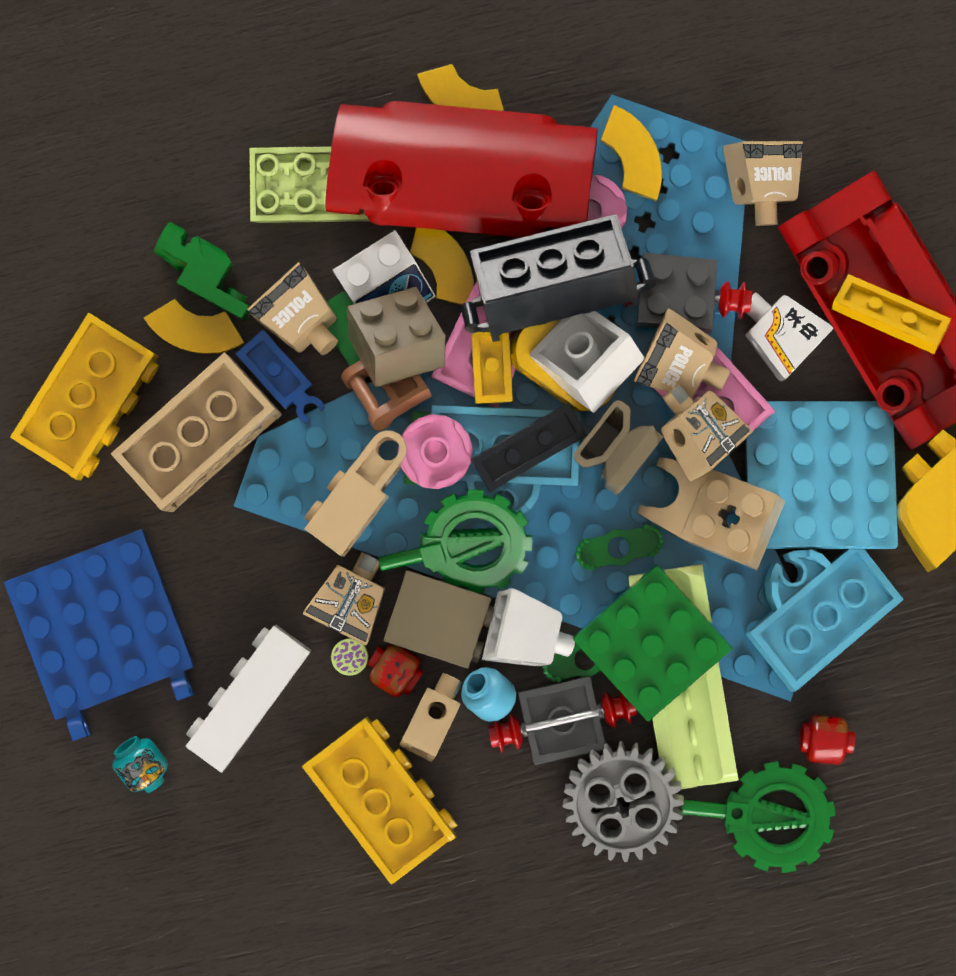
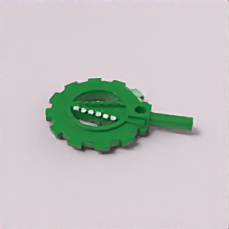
[378,489,533,593]
[680,761,836,873]

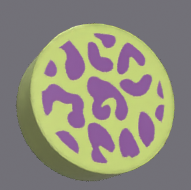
[331,638,369,676]

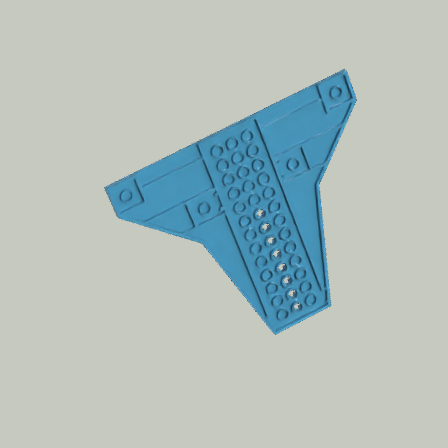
[234,95,794,701]

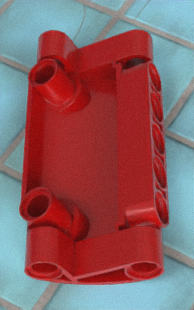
[325,101,598,238]
[777,171,956,450]

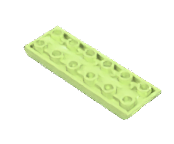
[250,147,369,223]
[628,564,738,789]

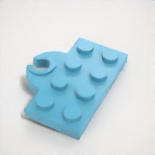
[431,405,581,514]
[745,549,904,692]

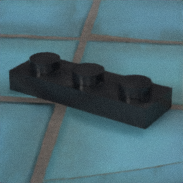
[470,403,587,492]

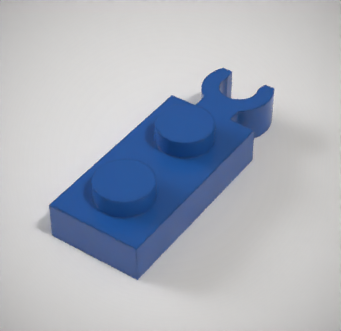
[236,330,325,424]

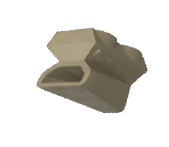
[574,400,663,495]

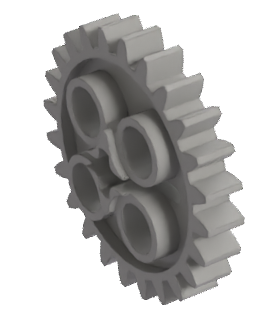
[563,741,684,862]

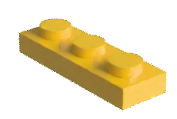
[832,274,951,354]

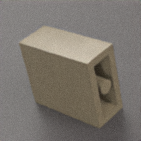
[383,570,494,669]

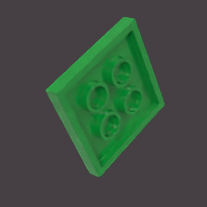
[573,564,733,722]

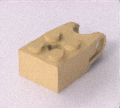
[304,430,407,556]
[636,457,785,570]

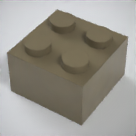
[347,287,445,387]

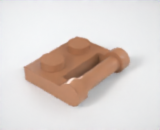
[341,360,432,431]

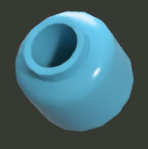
[461,667,516,722]

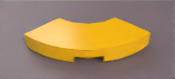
[417,64,504,111]
[600,105,662,202]
[410,228,474,305]
[144,299,245,354]

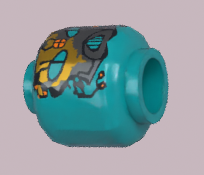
[112,736,168,793]

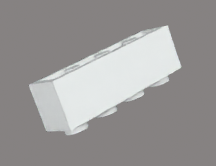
[185,625,312,773]

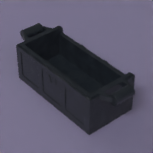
[461,214,656,342]

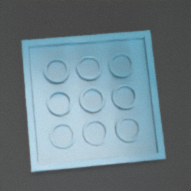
[745,401,898,549]

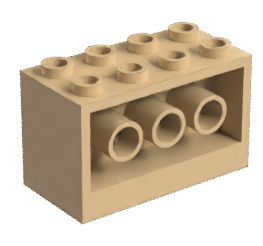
[111,352,282,512]

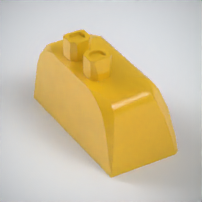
[896,430,956,572]

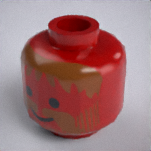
[367,644,424,698]
[799,714,855,765]

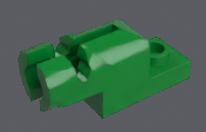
[154,222,250,322]

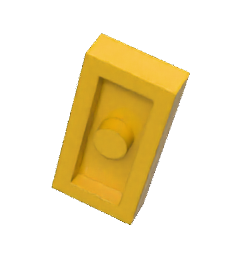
[471,332,513,404]

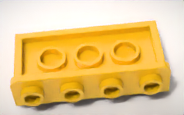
[10,313,159,481]
[302,716,458,885]

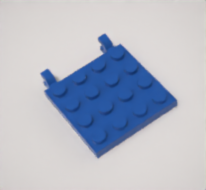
[4,529,195,741]

